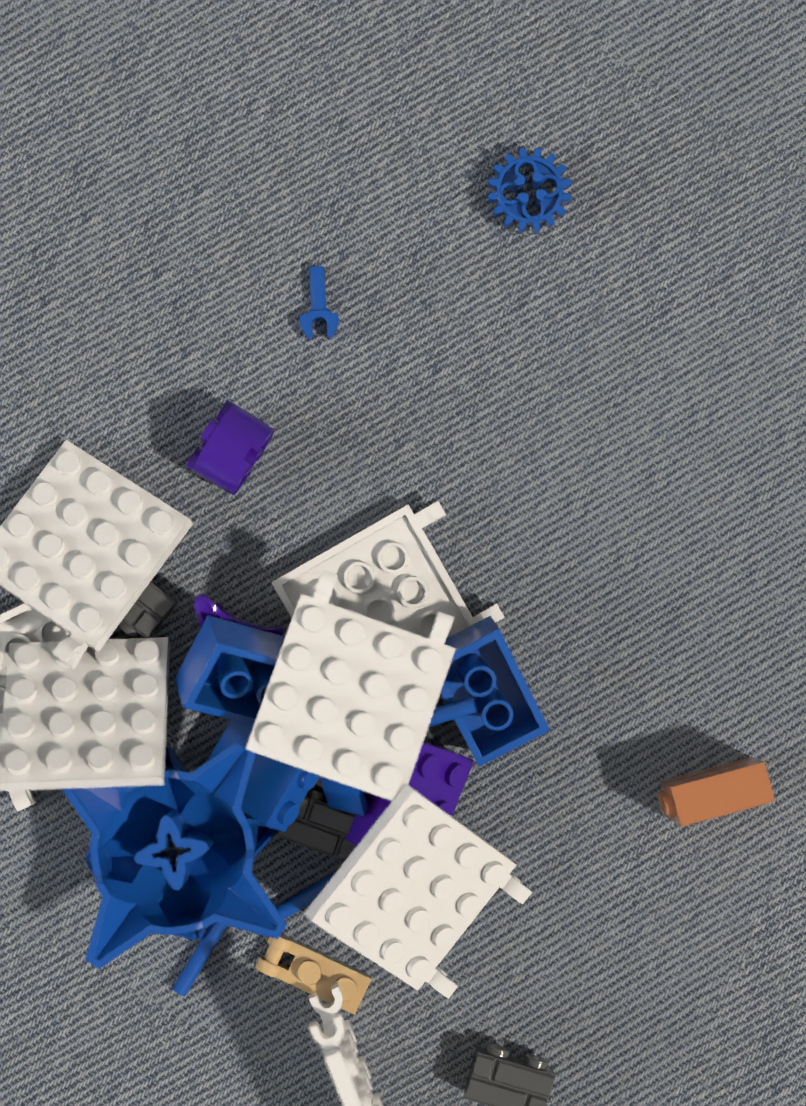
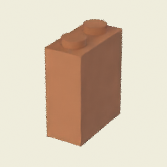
[657,757,775,827]

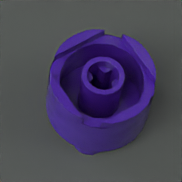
[186,400,275,495]

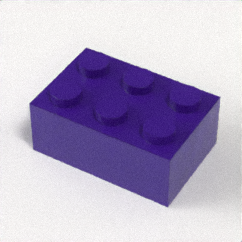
[346,740,474,846]

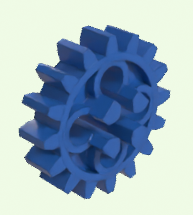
[487,147,572,234]

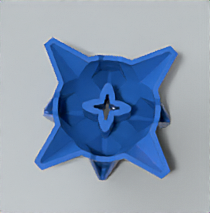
[62,737,287,969]

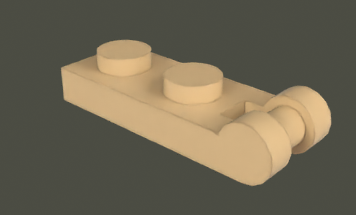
[255,934,372,1015]

